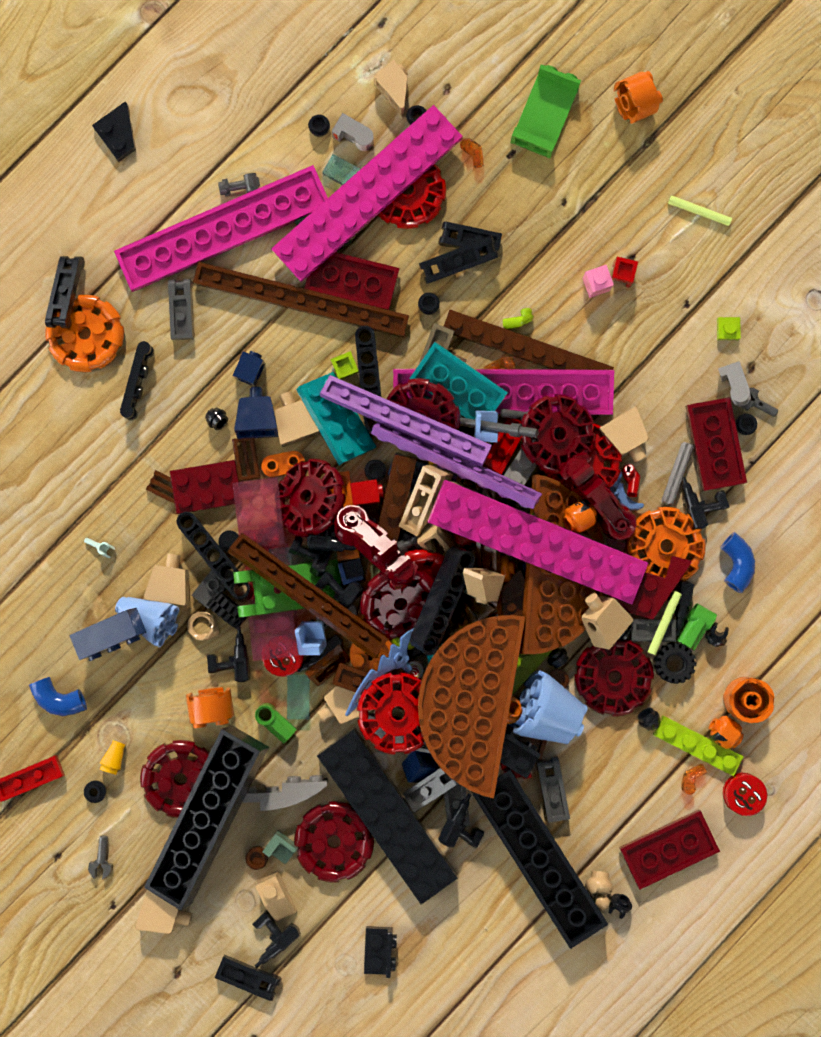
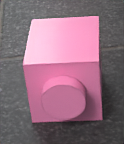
[582,265,614,298]

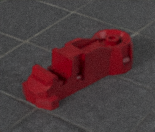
[559,452,637,540]
[334,505,419,590]

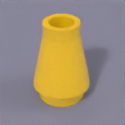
[100,740,126,775]

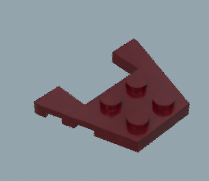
[606,538,692,619]

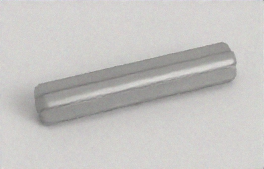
[661,442,693,505]

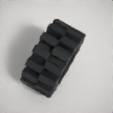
[207,590,248,629]
[653,643,697,684]

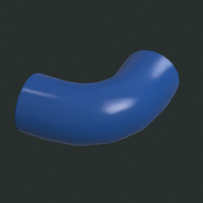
[720,532,755,594]
[29,677,87,716]

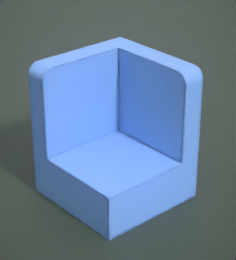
[474,410,498,442]
[295,621,327,655]

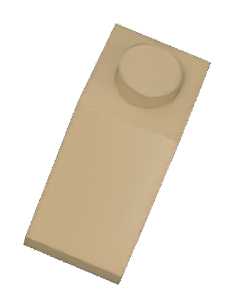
[373,60,408,116]
[463,568,505,604]
[255,871,297,922]

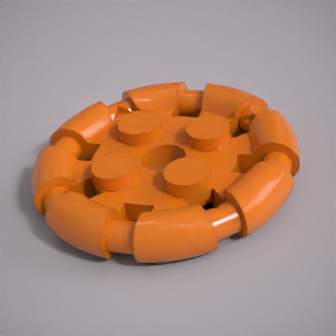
[45,294,124,372]
[626,507,706,582]

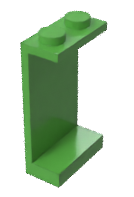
[510,64,581,158]

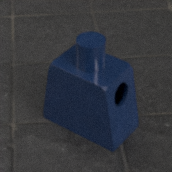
[234,387,279,439]

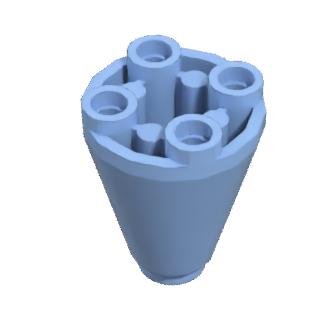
[115,597,179,647]

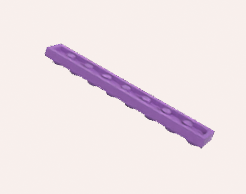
[320,375,492,467]
[371,422,542,509]

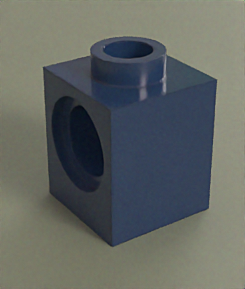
[233,351,266,387]

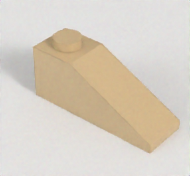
[399,464,453,537]

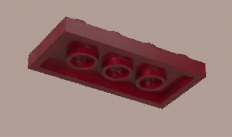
[304,252,399,310]
[685,397,747,492]
[619,809,720,890]

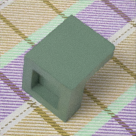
[263,830,298,864]

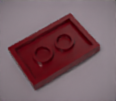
[170,460,243,514]

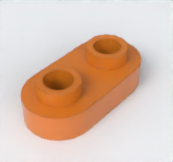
[261,451,305,478]

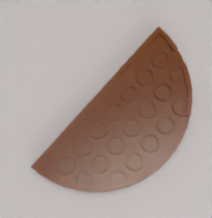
[520,475,607,654]
[418,615,525,798]

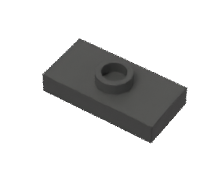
[191,569,233,609]
[630,619,676,642]

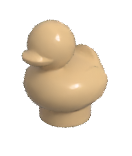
[585,871,613,910]

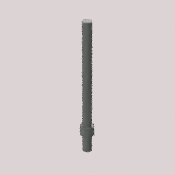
[419,413,539,438]

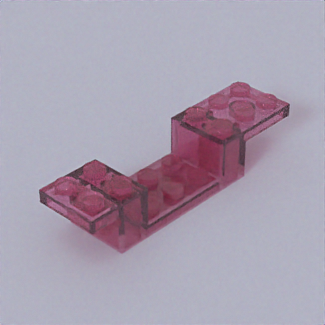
[233,477,299,661]

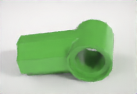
[677,603,717,651]
[255,703,297,744]

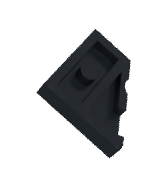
[92,101,136,162]

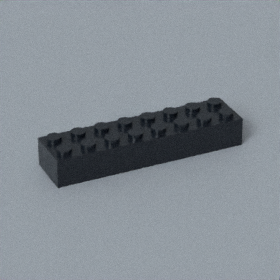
[144,725,269,911]
[317,727,458,905]
[471,767,609,949]

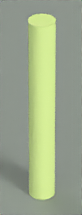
[668,195,732,226]
[647,591,682,655]

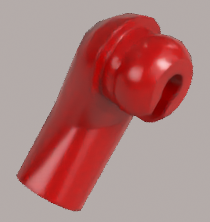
[622,464,640,497]

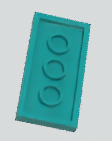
[409,342,508,419]
[296,372,376,466]

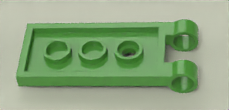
[233,559,342,617]

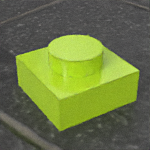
[717,317,741,341]
[331,351,359,380]

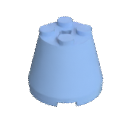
[509,670,588,744]

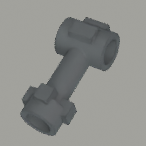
[218,173,260,197]

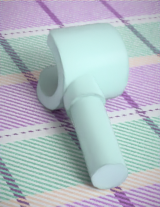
[84,538,115,558]

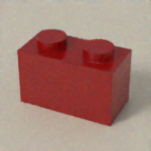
[350,479,384,507]

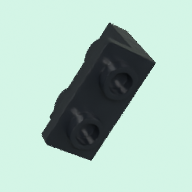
[500,730,541,778]
[364,926,397,978]

